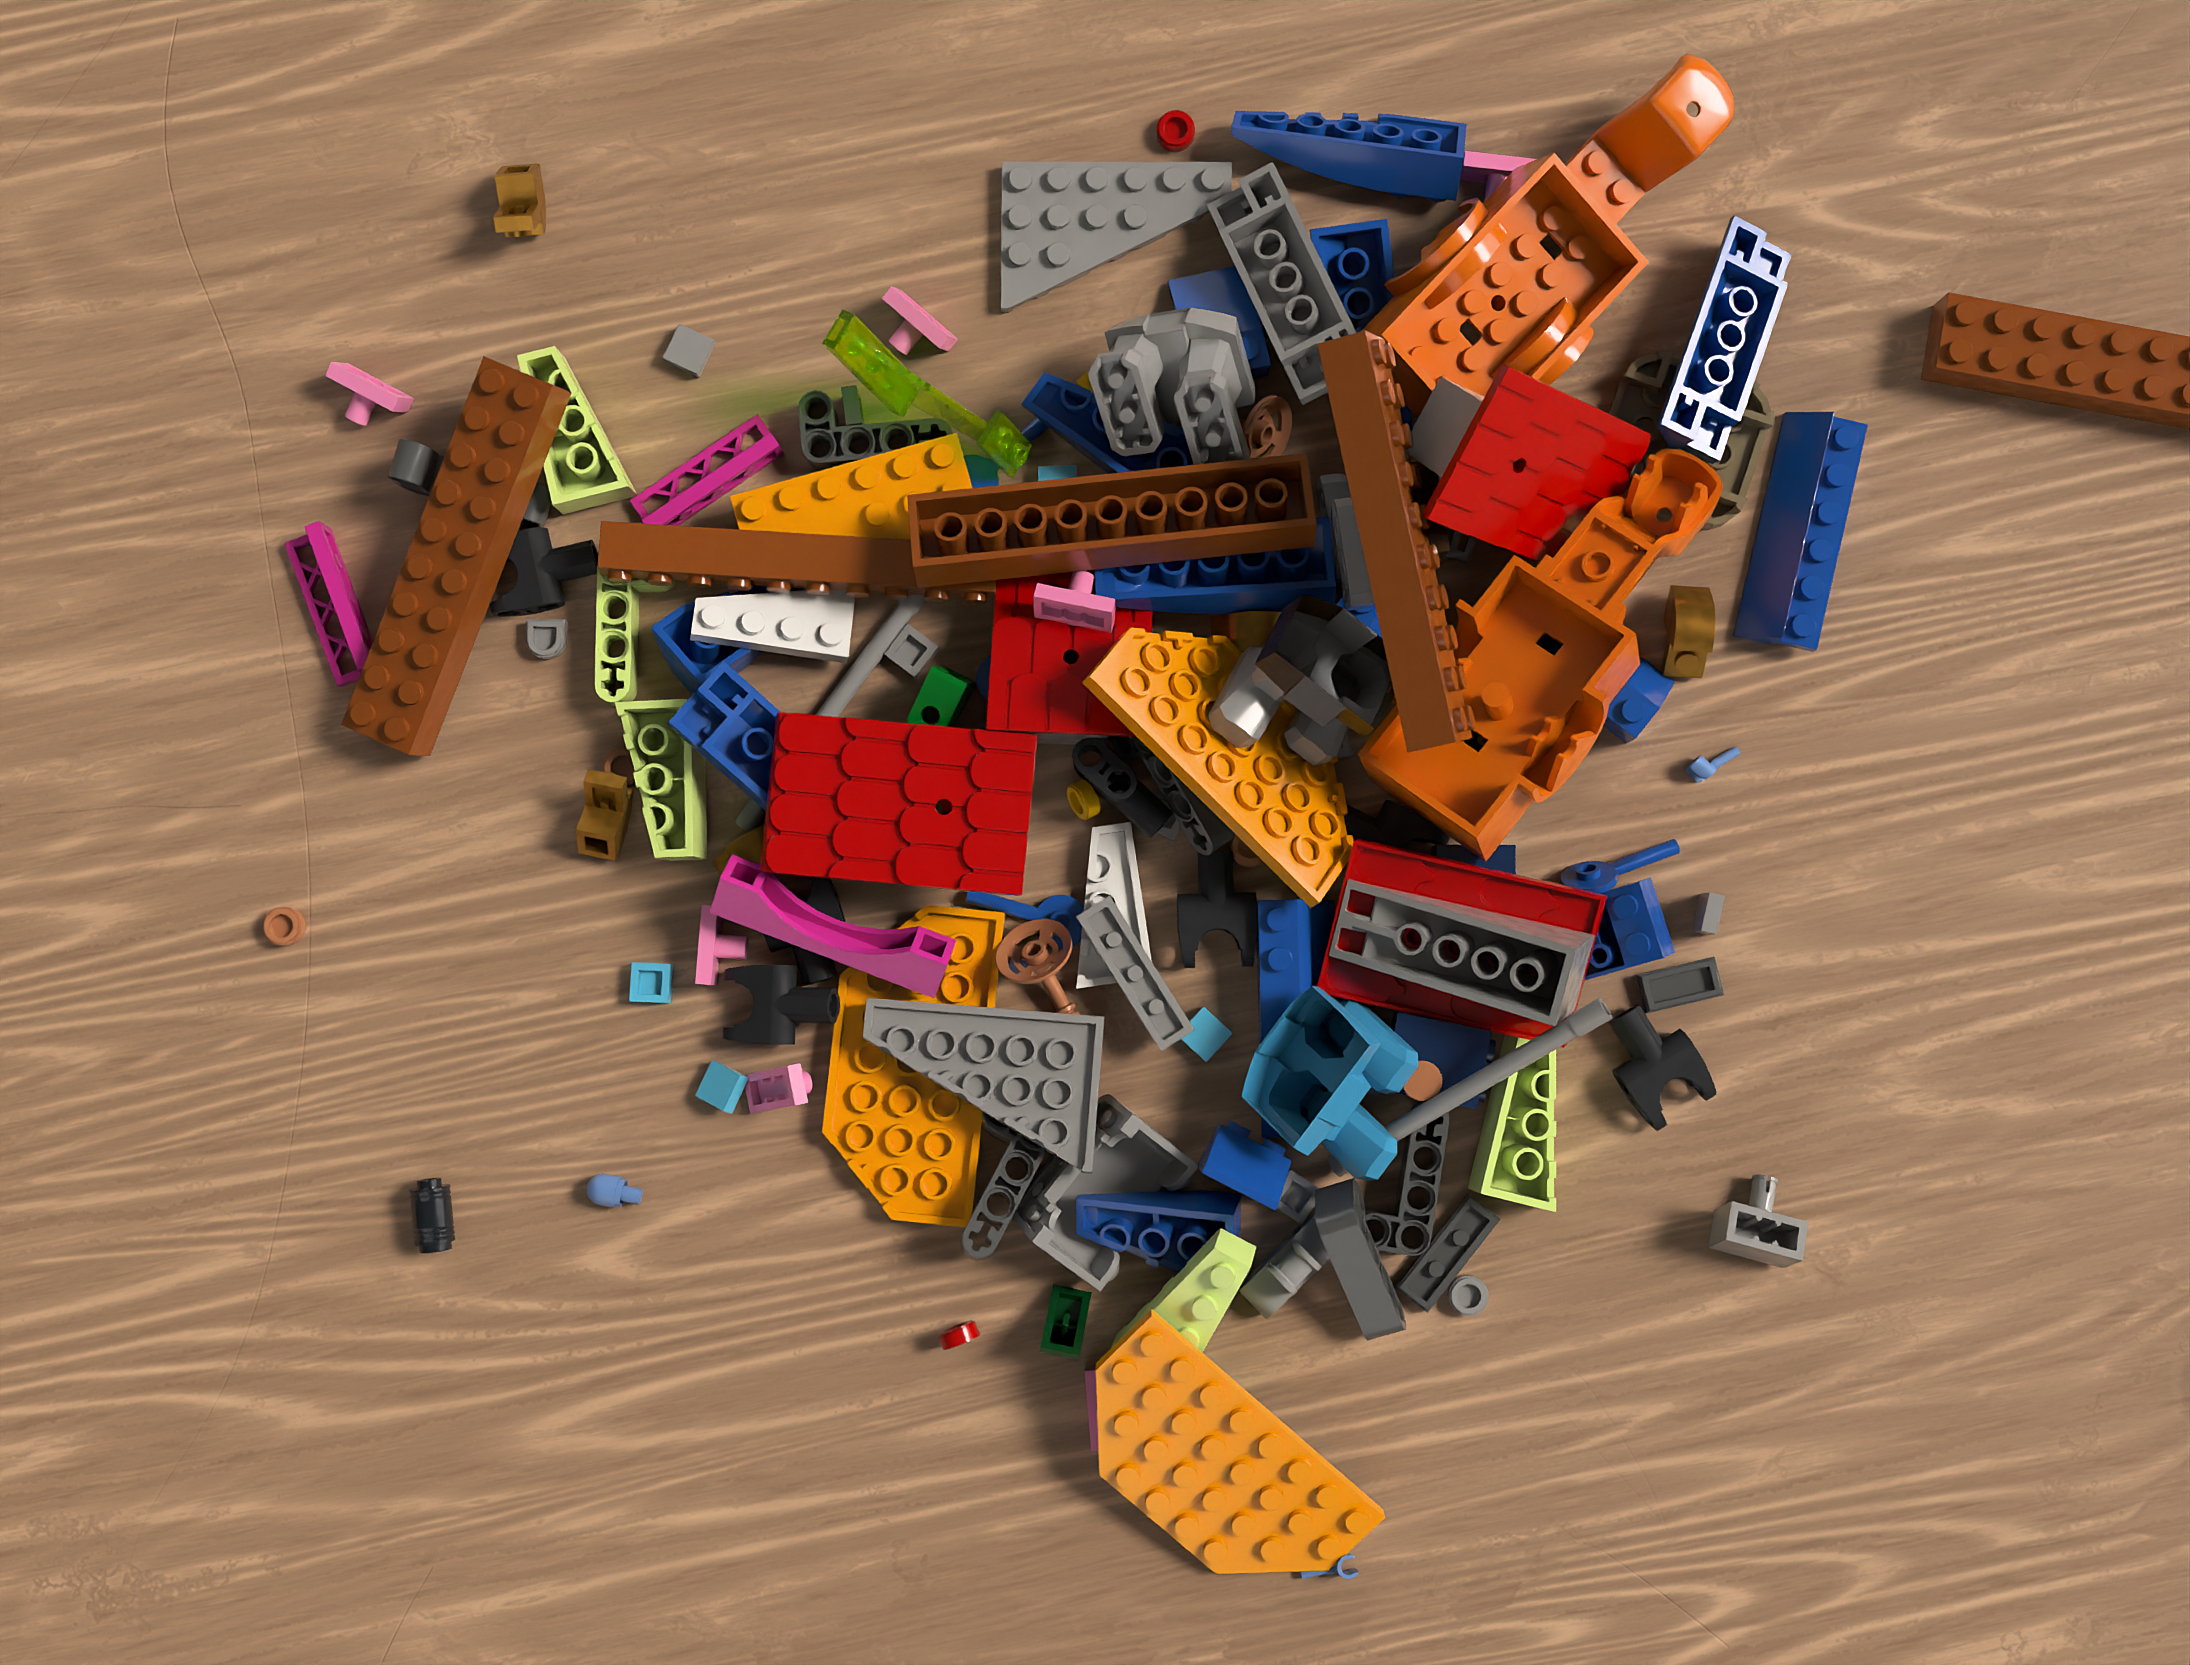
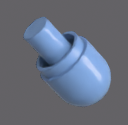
[586,1173,643,1208]

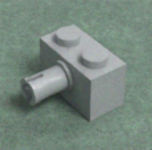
[1708,1174,1808,1268]

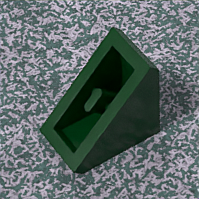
[1039,1284,1092,1361]

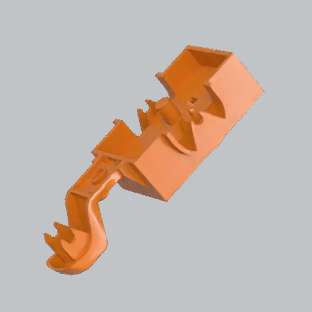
[1362,54,1735,418]
[1358,448,1723,862]

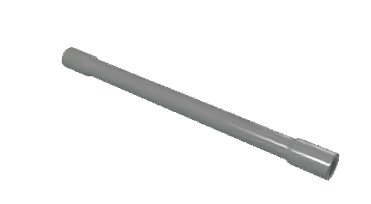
[734,595,926,833]
[1328,998,1612,1177]

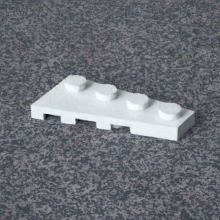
[690,590,855,663]
[1076,822,1152,989]

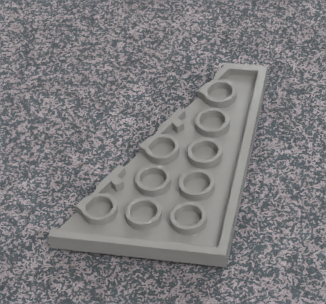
[1001,162,1232,313]
[863,998,1104,1174]

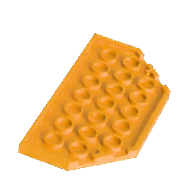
[1082,627,1354,908]
[822,905,1005,1228]
[1096,1309,1385,1574]

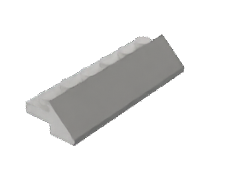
[1207,162,1356,405]

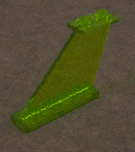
[822,309,1032,478]

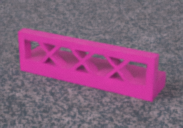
[630,414,785,526]
[284,521,373,687]

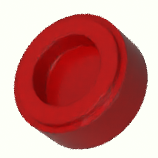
[1157,110,1195,152]
[938,1320,980,1350]

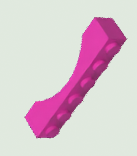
[709,854,956,998]

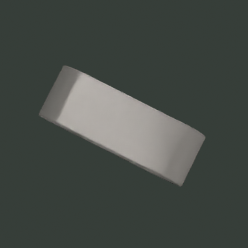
[1238,1211,1330,1319]

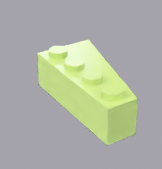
[517,346,637,514]
[615,699,707,861]
[1468,1035,1556,1212]
[1111,1228,1256,1353]

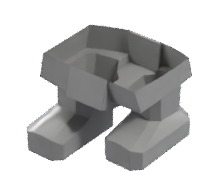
[1088,307,1255,465]

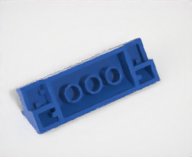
[1657,216,1792,464]
[1733,412,1868,652]
[666,661,847,881]

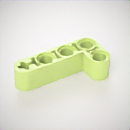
[595,566,677,706]

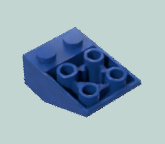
[1585,877,1675,980]

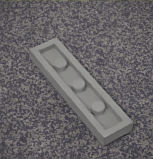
[1076,895,1194,1051]

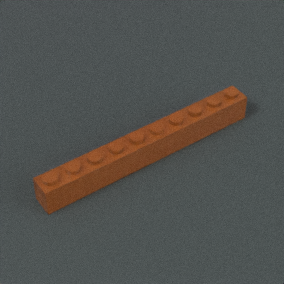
[598,521,996,605]

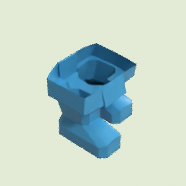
[1242,986,1418,1181]

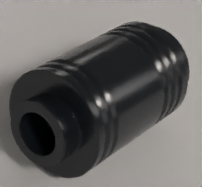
[409,1177,455,1253]

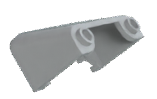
[1012,1094,1199,1291]

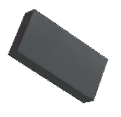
[1636,957,1724,1013]

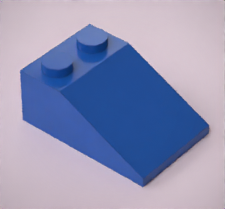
[1168,266,1271,380]
[1198,1120,1291,1210]

